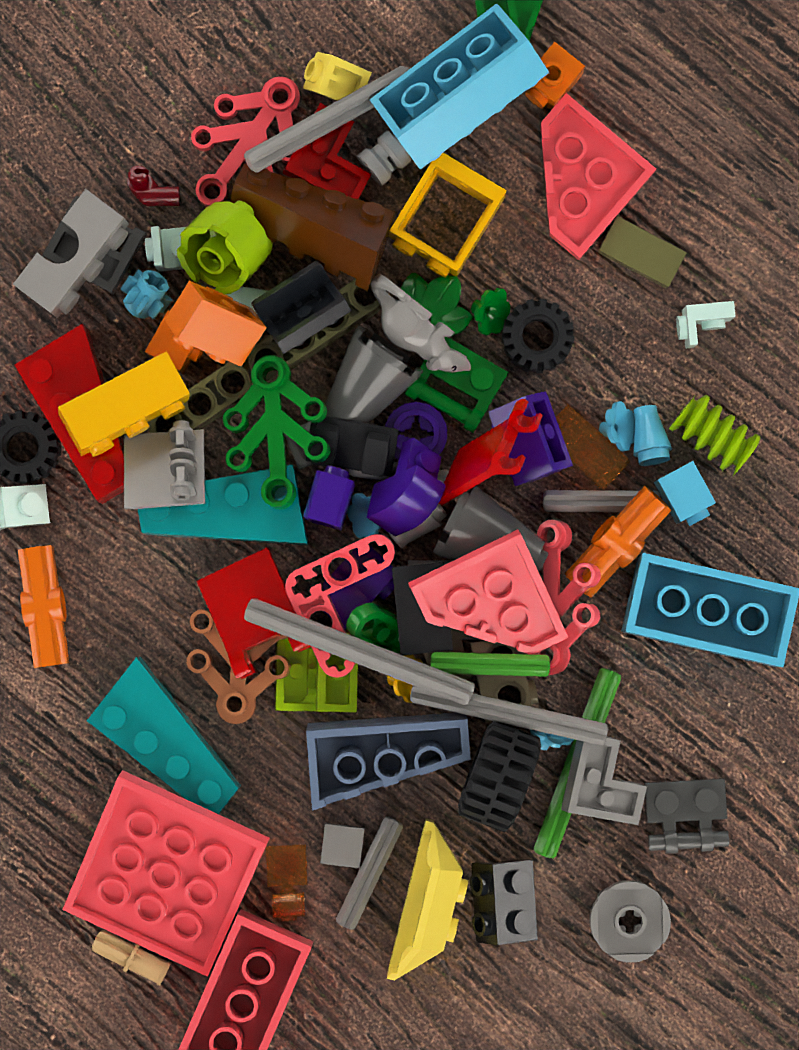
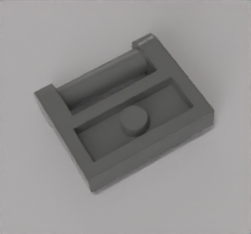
[42,196,147,295]

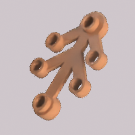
[187,610,291,724]

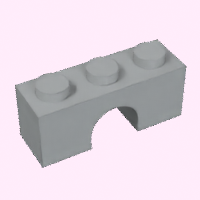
[13,189,129,318]

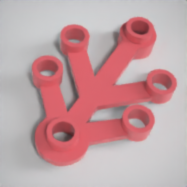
[191,77,300,207]
[534,520,601,675]

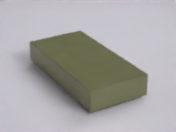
[598,216,687,289]

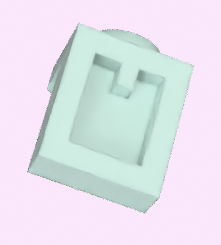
[145,226,186,272]
[676,301,735,349]

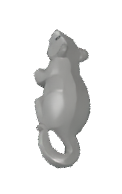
[371,273,471,373]

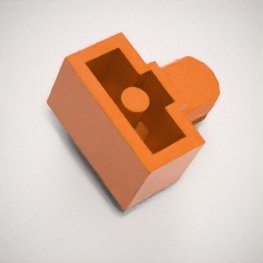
[165,280,267,367]

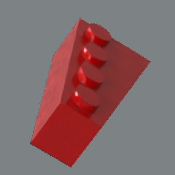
[14,323,124,504]

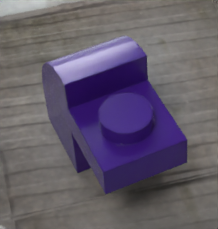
[366,437,446,537]

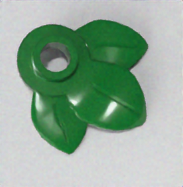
[401,272,473,336]

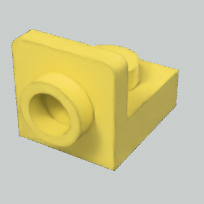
[303,52,372,101]

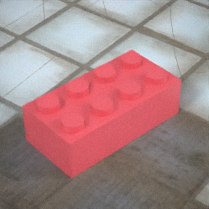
[178,909,314,1050]

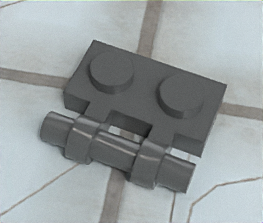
[644,778,729,854]

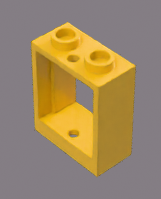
[389,152,507,278]

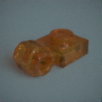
[266,844,308,922]

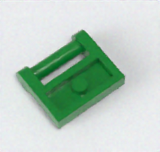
[405,337,509,434]

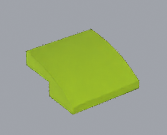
[274,632,358,712]

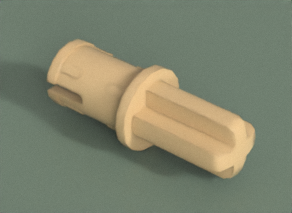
[92,930,172,986]

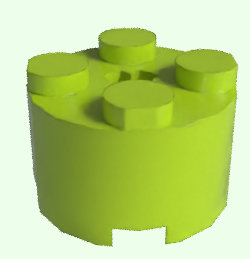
[177,201,273,294]

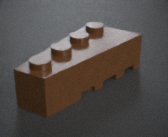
[230,164,395,291]

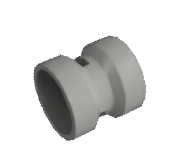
[357,130,412,186]

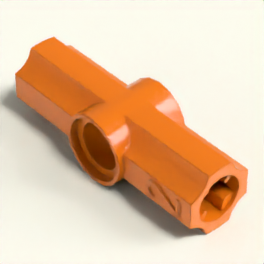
[565,486,671,598]
[18,545,69,668]

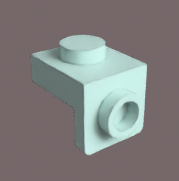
[0,484,50,530]

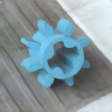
[120,270,172,319]

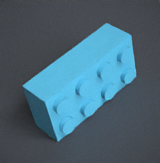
[369,4,550,169]
[621,553,799,667]

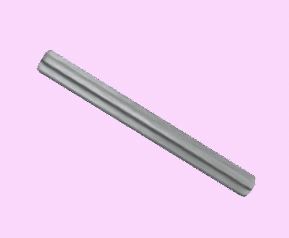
[244,598,475,705]

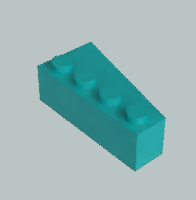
[138,465,309,546]
[87,657,241,814]

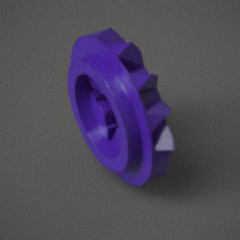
[385,402,447,460]

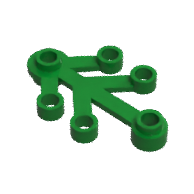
[223,355,330,510]

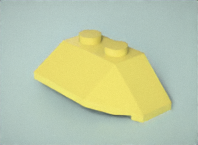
[387,818,468,981]

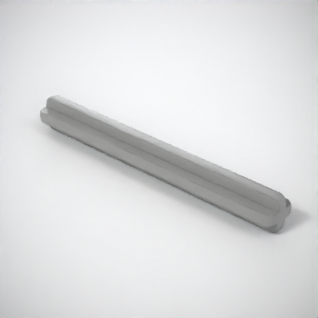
[244,66,409,172]
[410,686,608,745]

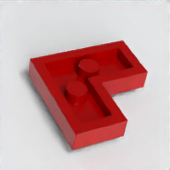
[282,103,371,199]

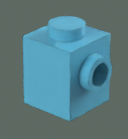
[654,461,716,526]

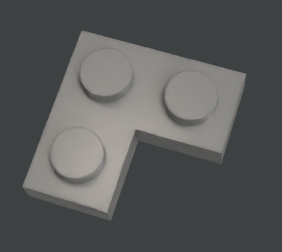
[561,737,647,825]

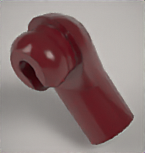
[127,165,180,206]

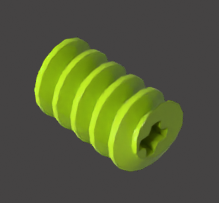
[669,395,760,476]

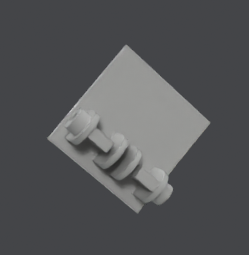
[124,420,205,510]

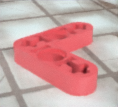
[285,534,395,678]

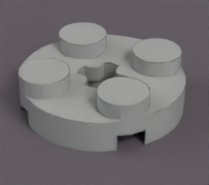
[589,880,671,963]

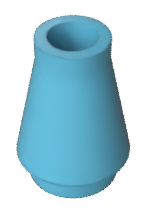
[633,405,673,466]

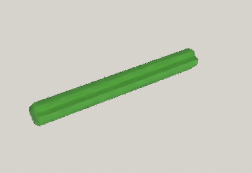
[534,668,621,859]

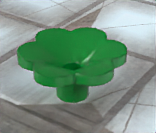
[471,288,511,336]

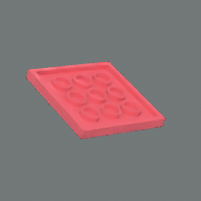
[62,770,270,977]

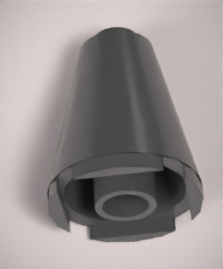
[325,326,423,424]
[433,486,549,572]

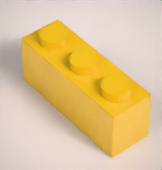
[58,351,190,457]

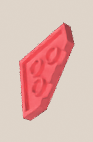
[540,93,656,260]
[408,529,568,654]

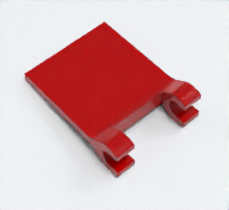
[439,399,543,506]
[196,547,311,679]

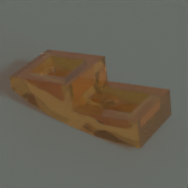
[556,404,630,490]

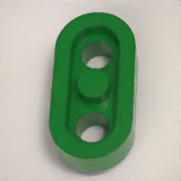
[346,603,400,654]

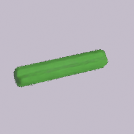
[430,652,550,677]

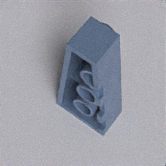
[306,713,471,811]

